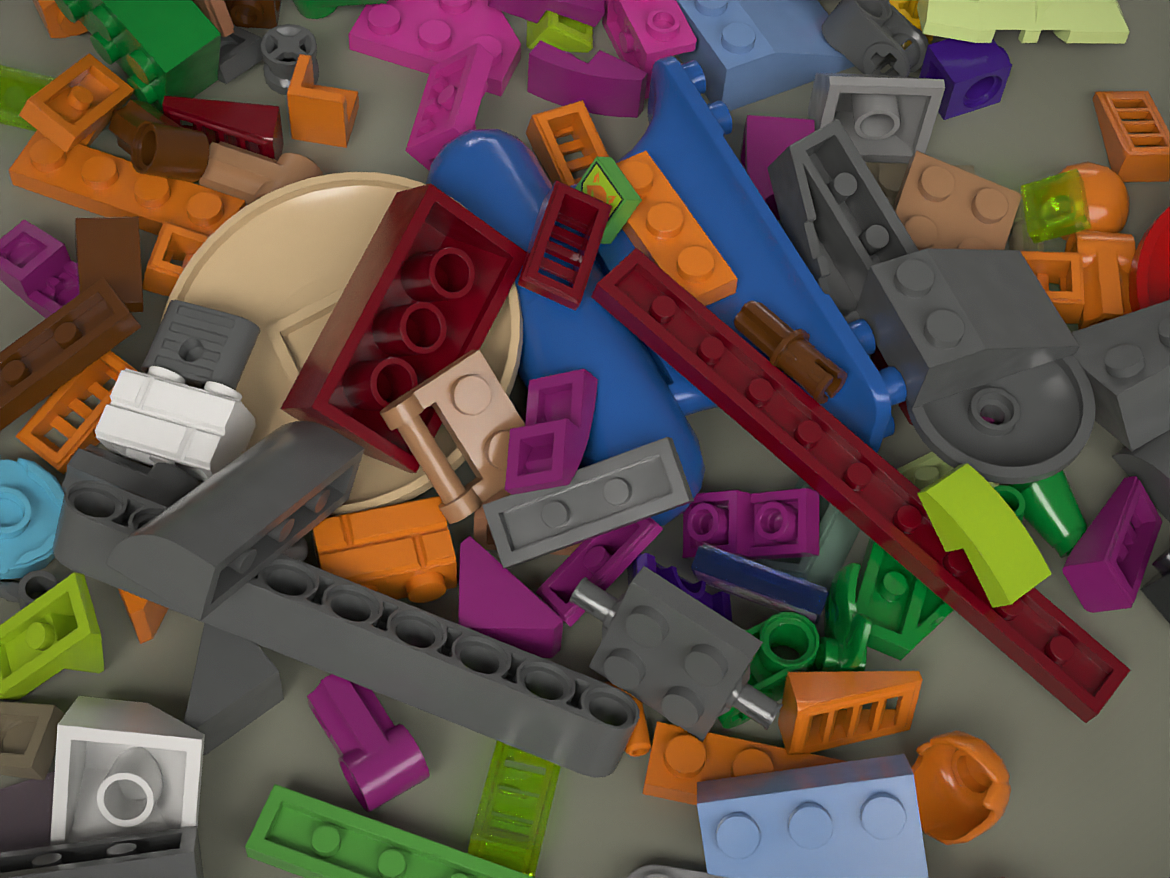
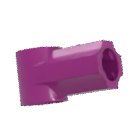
[307,674,430,813]

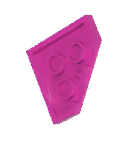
[348,0,521,97]

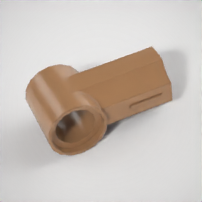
[199,141,324,205]

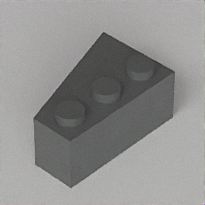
[767,119,919,323]

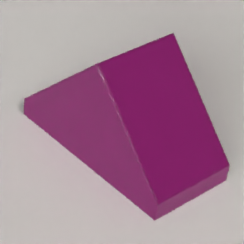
[458,536,564,658]

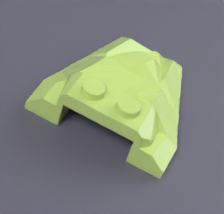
[917,0,1130,44]

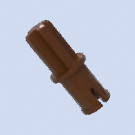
[734,300,847,404]

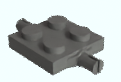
[569,566,783,742]

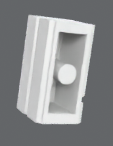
[95,366,256,481]

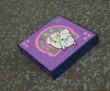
[691,544,829,625]

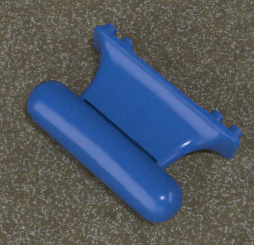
[426,55,907,526]

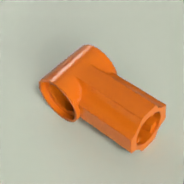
[1064,230,1136,330]

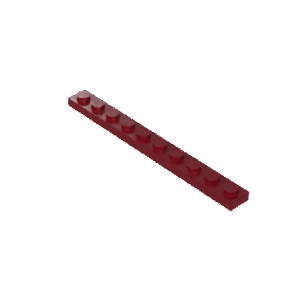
[591,248,1131,723]

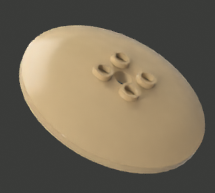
[160,172,523,518]

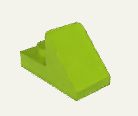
[0,572,104,701]

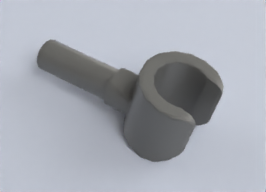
[0,570,58,610]

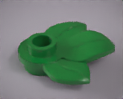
[814,563,872,672]

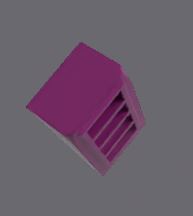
[1062,476,1163,613]

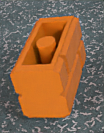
[312,496,457,603]

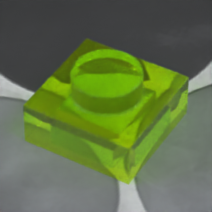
[1021,169,1091,244]

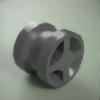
[260,24,319,95]

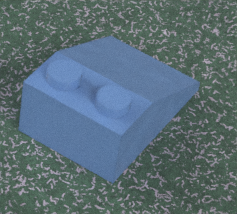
[676,0,855,111]

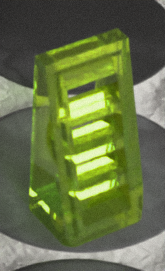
[468,741,561,878]

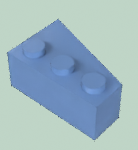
[697,754,929,878]

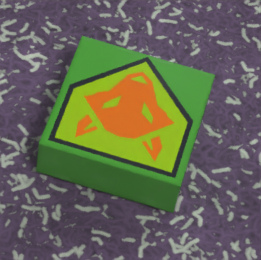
[575,156,642,244]

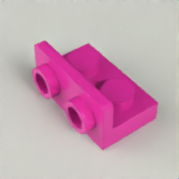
[602,0,697,99]
[405,43,494,171]

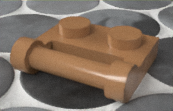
[379,350,525,524]

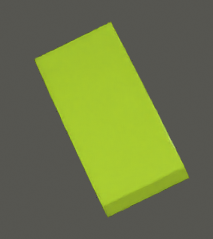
[917,463,1052,608]

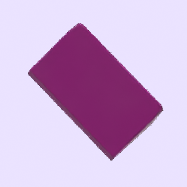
[536,517,663,627]

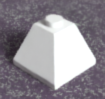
[50,696,205,846]

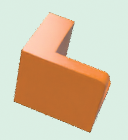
[287,54,359,148]

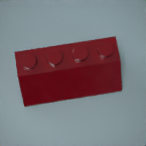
[280,183,527,473]

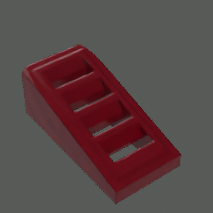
[162,96,284,160]
[517,180,612,311]

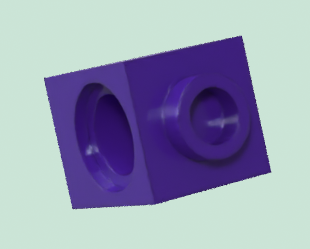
[919,38,1012,120]

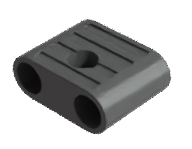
[141,300,261,390]

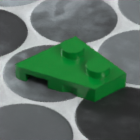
[855,538,954,661]

